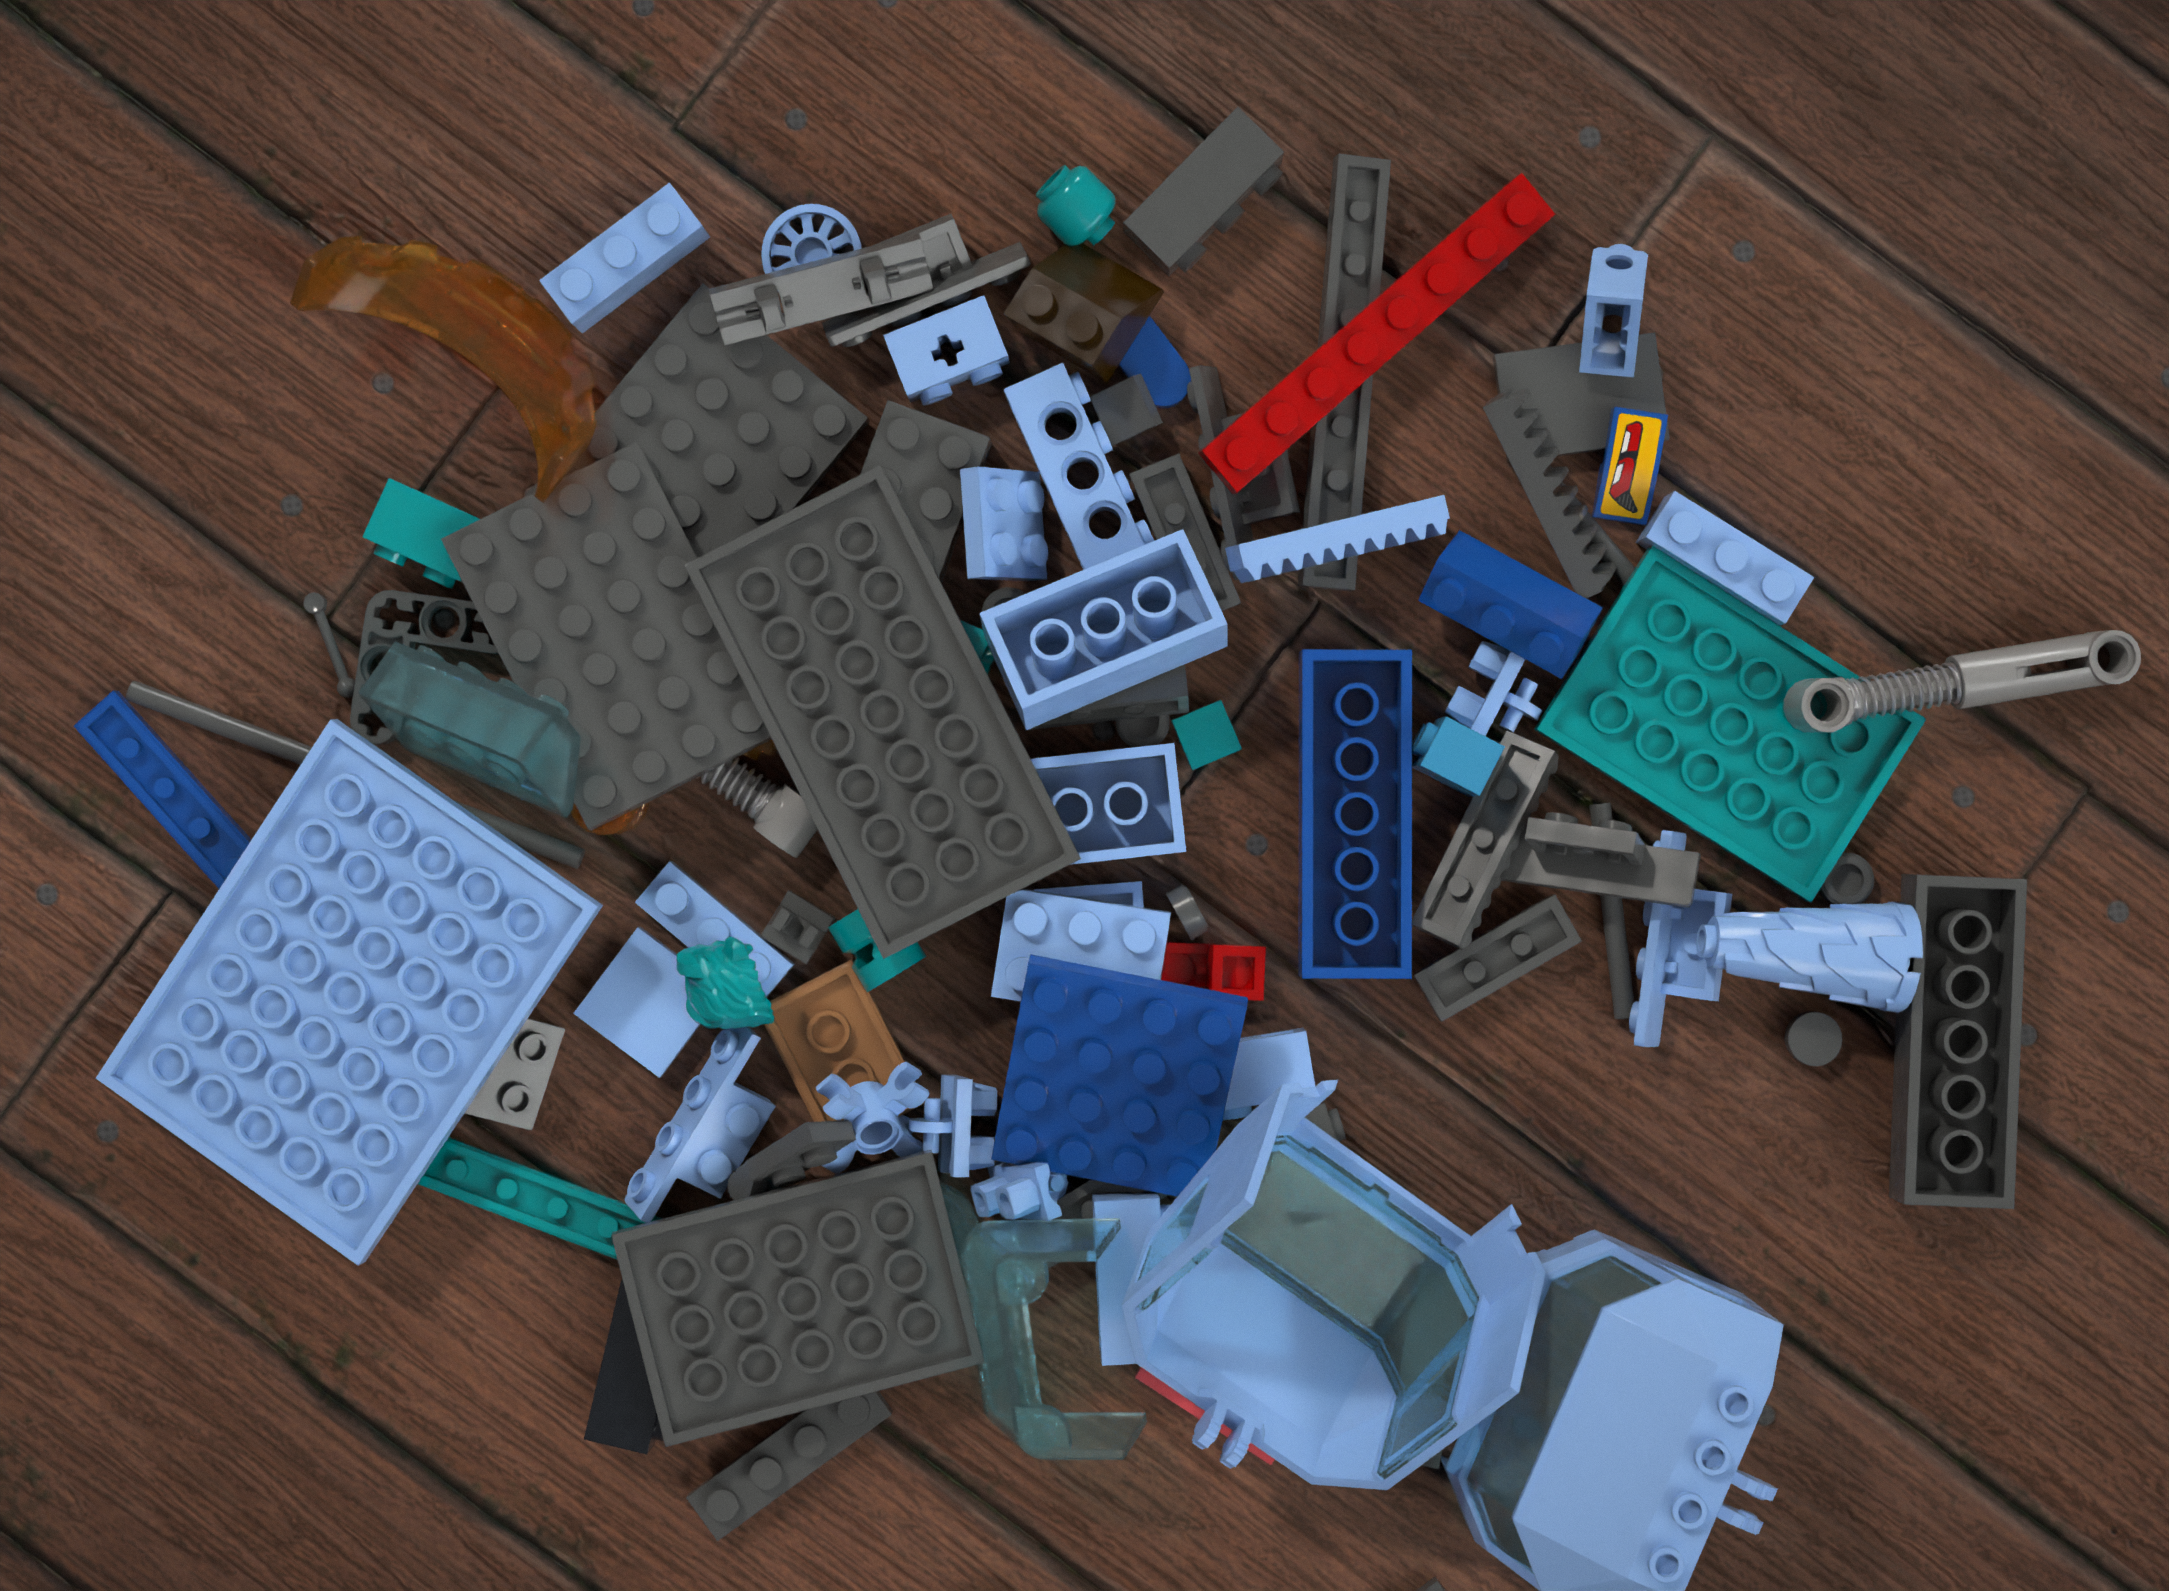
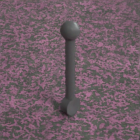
[303,592,355,698]

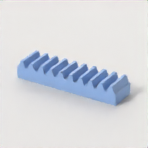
[1225,495,1450,583]

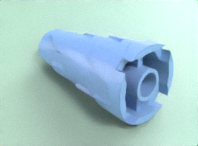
[1696,902,1923,1013]

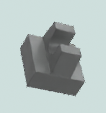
[761,890,836,964]

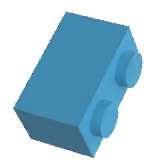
[1412,716,1505,797]

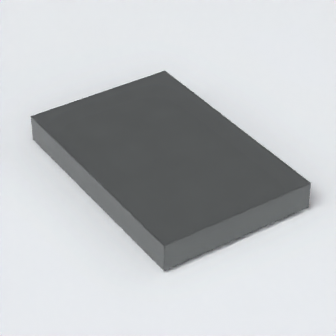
[1493,332,1670,463]

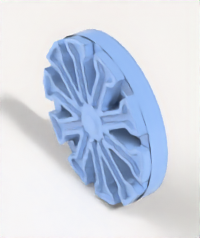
[761,204,862,293]

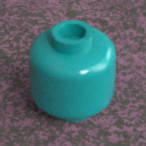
[1035,165,1116,246]

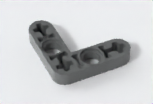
[350,590,499,745]

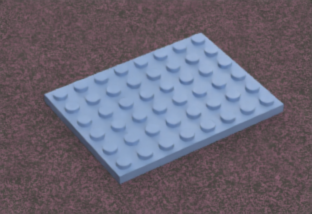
[96,719,603,1266]

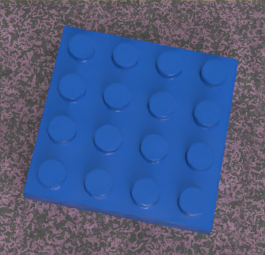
[991,954,1248,1201]

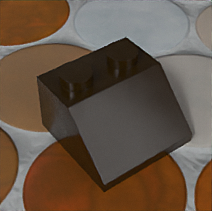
[1004,243,1164,383]

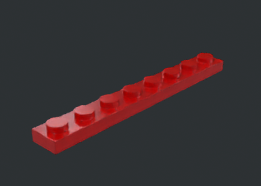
[1198,173,1556,494]

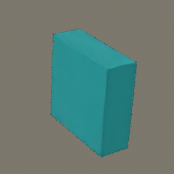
[1171,700,1242,770]

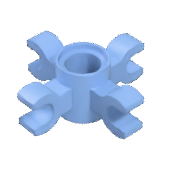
[816,1062,929,1174]

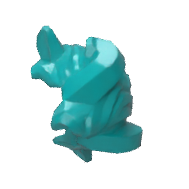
[677,936,775,1030]

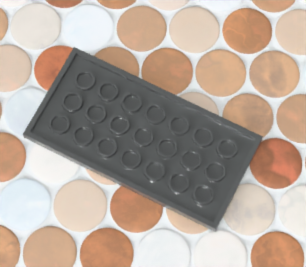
[684,465,1081,959]

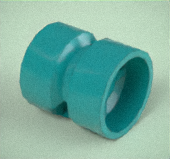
[828,909,927,992]

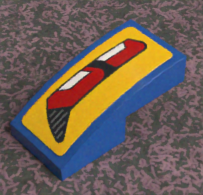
[1592,407,1668,526]

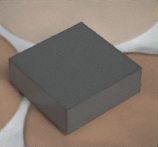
[1090,373,1163,446]

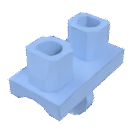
[1445,641,1542,736]
[908,1075,997,1177]
[970,1161,1068,1221]

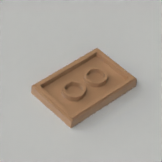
[764,959,925,1122]

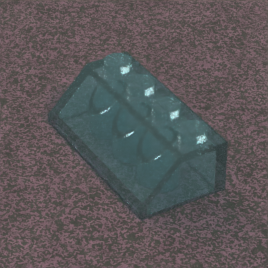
[358,641,581,818]

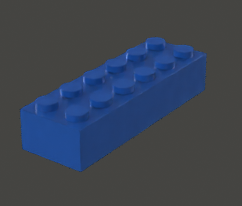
[1298,649,1412,979]

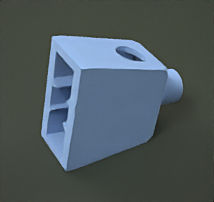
[1579,244,1648,378]

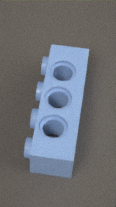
[1004,363,1154,570]

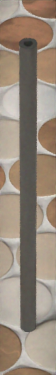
[126,680,585,869]

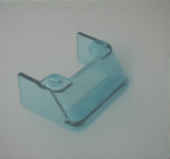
[961,1218,1147,1460]

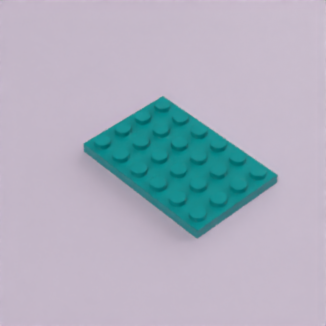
[1534,546,1926,902]

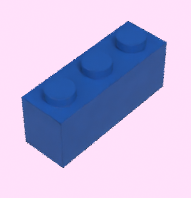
[1418,530,1603,679]

